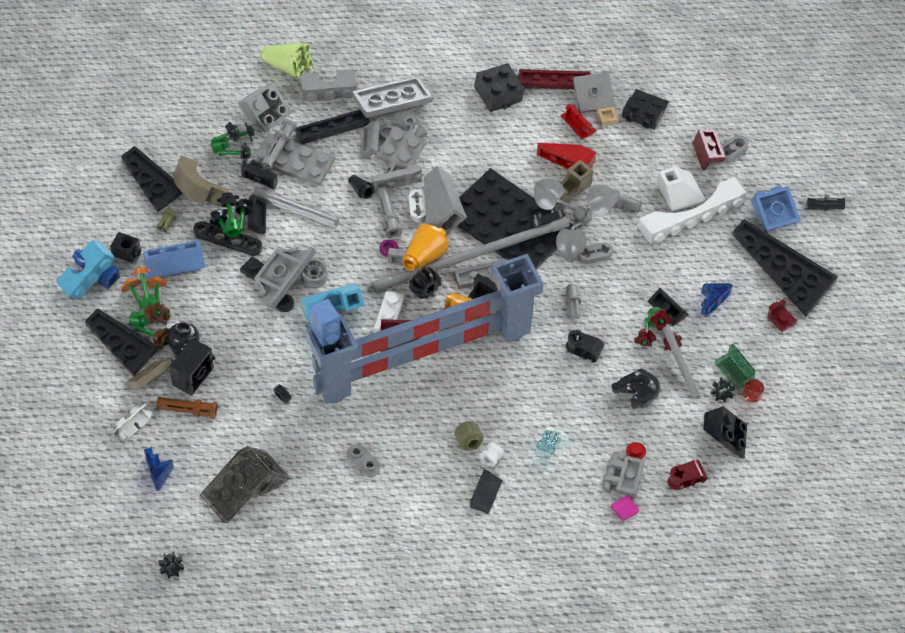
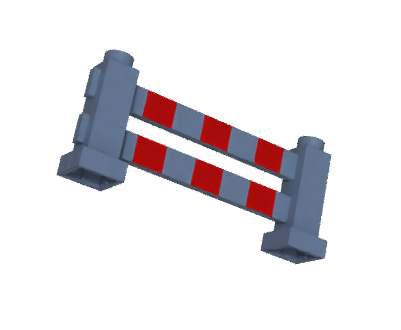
[306,254,544,404]

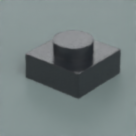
[240,256,264,281]

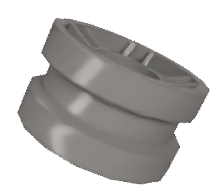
[301,259,327,288]

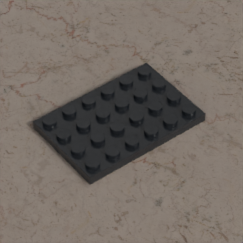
[458,168,576,269]

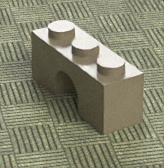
[555,160,593,209]

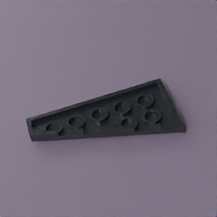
[733,219,838,317]

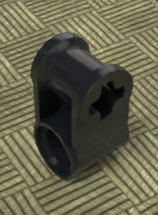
[566,330,604,363]

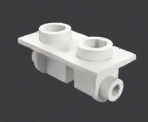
[113,403,153,440]

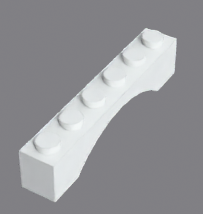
[638,177,746,244]

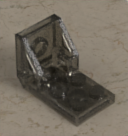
[200,446,290,523]

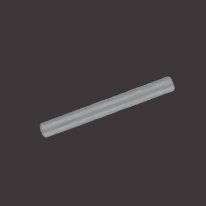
[253,188,339,227]

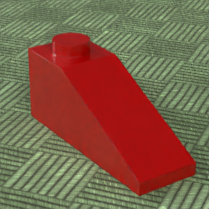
[537,143,596,169]

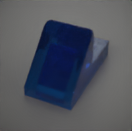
[701,283,733,317]
[144,447,174,491]

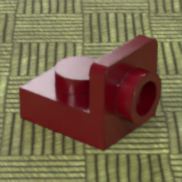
[767,299,797,332]

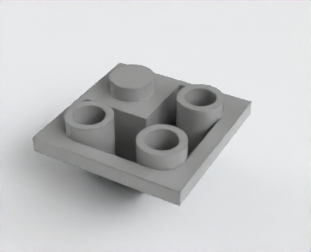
[238,82,292,133]

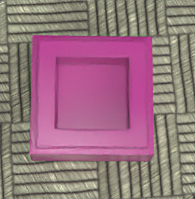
[611,495,639,522]

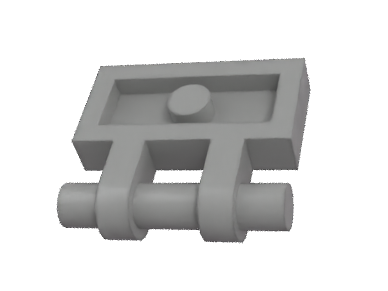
[602,454,645,498]

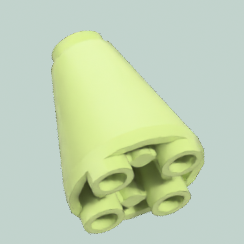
[261,43,313,79]

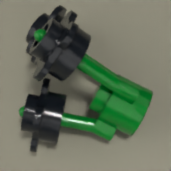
[209,192,250,237]

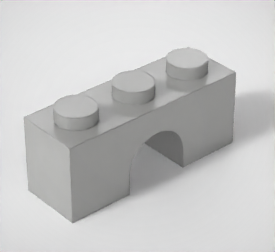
[301,69,357,102]

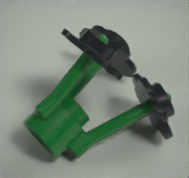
[211,122,255,163]

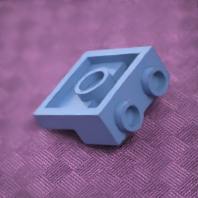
[751,185,801,232]

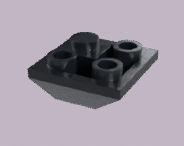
[703,406,747,458]

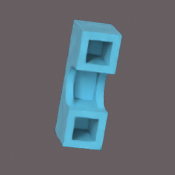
[56,239,115,300]
[301,283,364,322]

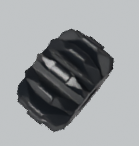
[409,266,442,299]

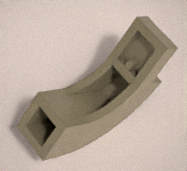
[173,155,229,208]

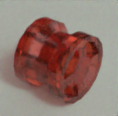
[743,379,764,403]

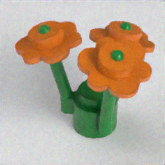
[121,266,167,312]

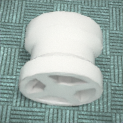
[479,442,505,467]

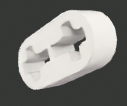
[409,190,426,222]

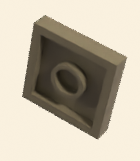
[124,359,170,390]

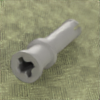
[261,119,297,170]
[377,187,402,238]

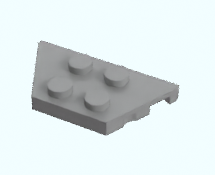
[254,247,316,309]

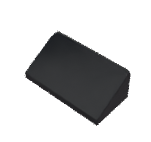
[647,288,689,326]
[470,469,503,514]

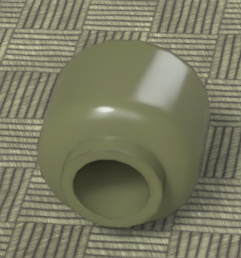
[455,421,484,450]

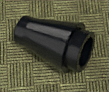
[348,175,374,199]

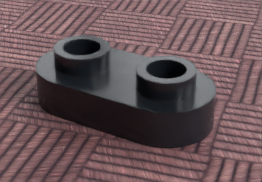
[529,206,566,228]

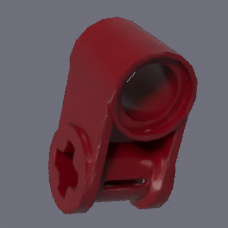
[667,460,708,490]

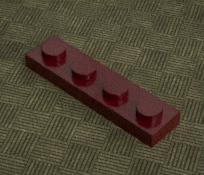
[519,69,590,89]

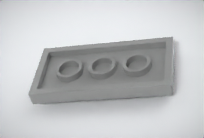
[352,76,433,118]
[253,133,335,186]

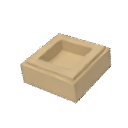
[596,107,619,126]

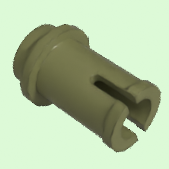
[156,208,176,233]

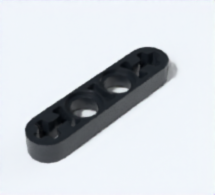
[193,221,262,256]

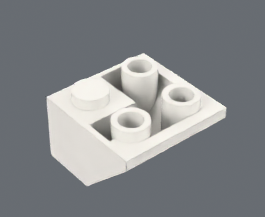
[657,167,706,213]

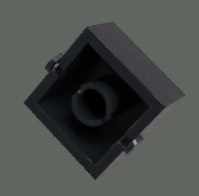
[474,63,525,112]
[170,338,216,396]

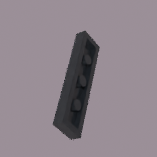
[295,110,370,144]

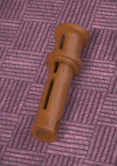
[156,397,218,419]

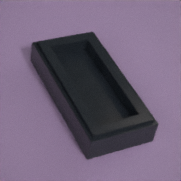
[248,194,267,234]

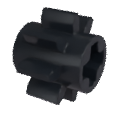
[711,377,735,403]
[158,551,184,579]

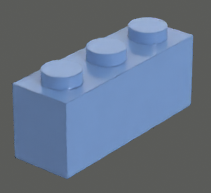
[143,240,205,279]

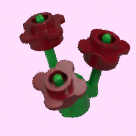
[634,307,682,351]

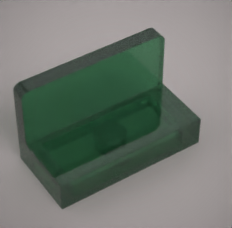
[715,344,756,391]

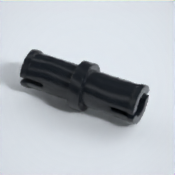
[807,196,845,211]

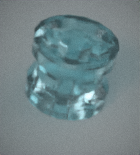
[537,430,561,455]

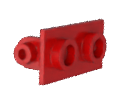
[560,104,596,140]

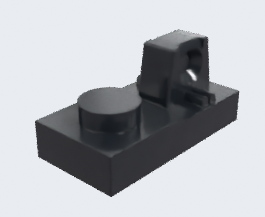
[241,159,278,190]

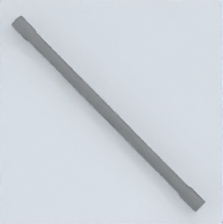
[372,216,570,292]

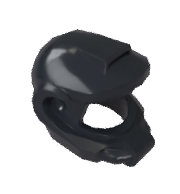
[611,369,661,409]

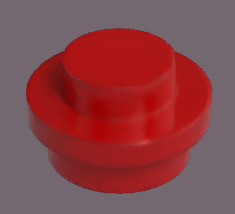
[626,442,646,459]

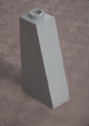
[424,166,467,236]

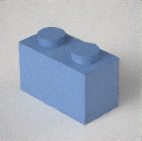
[310,299,340,347]

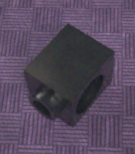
[110,232,142,263]

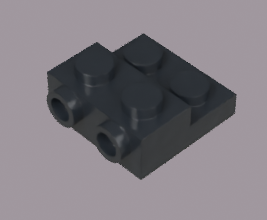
[622,89,669,130]

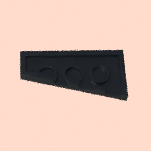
[121,146,183,213]
[85,308,158,377]

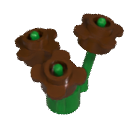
[129,303,171,350]

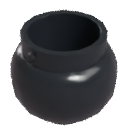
[167,322,200,356]

